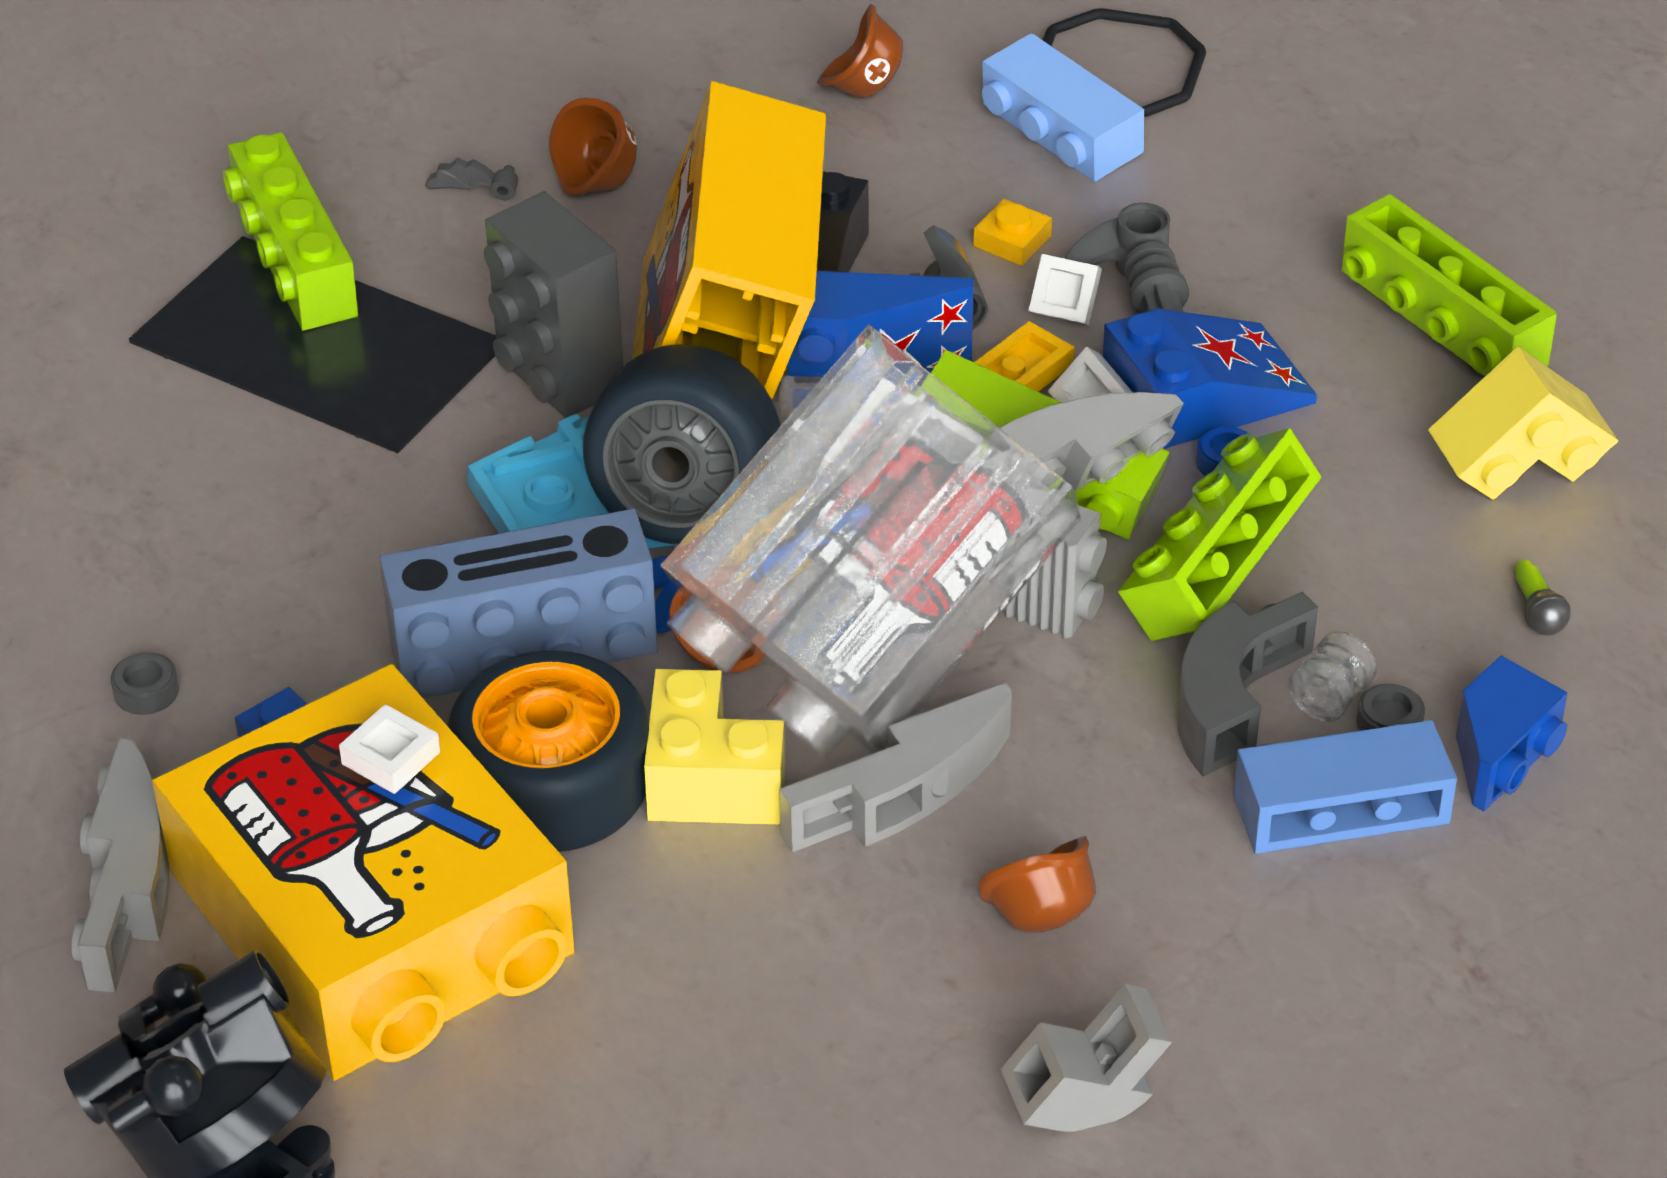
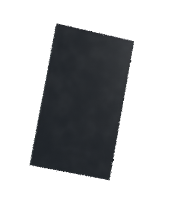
[129,236,496,454]

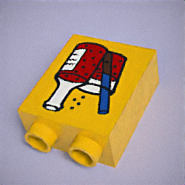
[632,80,826,400]
[152,664,575,1081]

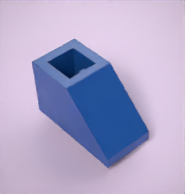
[1456,655,1568,812]

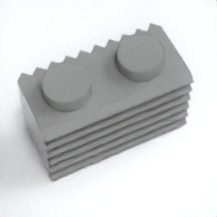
[1003,488,1107,639]

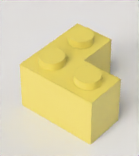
[1428,347,1618,500]
[644,669,785,825]

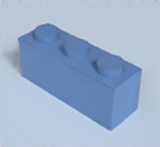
[1233,720,1457,854]

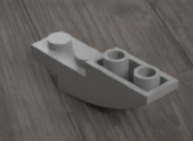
[963,392,1184,497]
[779,682,1012,852]
[72,738,169,992]

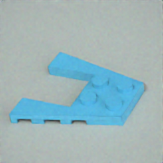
[467,414,770,548]

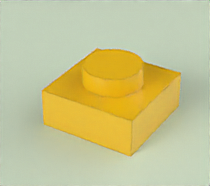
[973,199,1052,266]

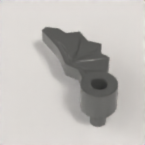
[425,157,518,201]

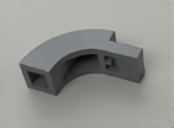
[1177,592,1318,777]

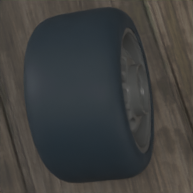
[583,345,781,545]

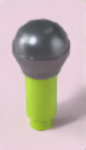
[1514,560,1571,635]

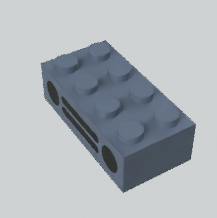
[379,509,658,698]

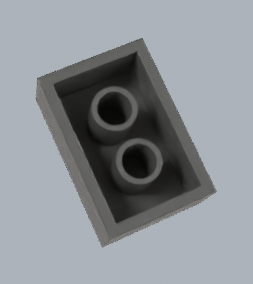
[484,191,623,418]

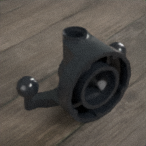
[64,949,326,1178]

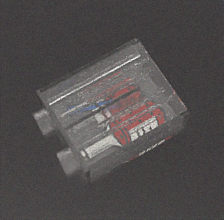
[660,324,1081,758]

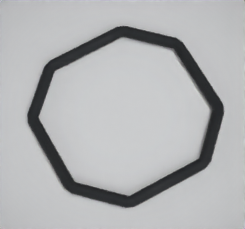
[1043,8,1206,118]

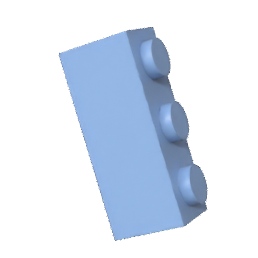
[982,33,1144,182]

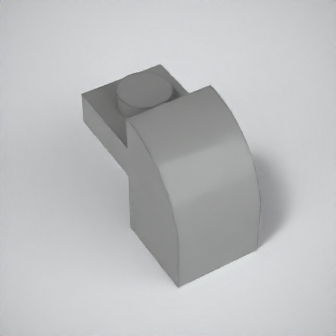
[1000,983,1172,1132]

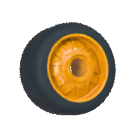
[448,650,649,852]

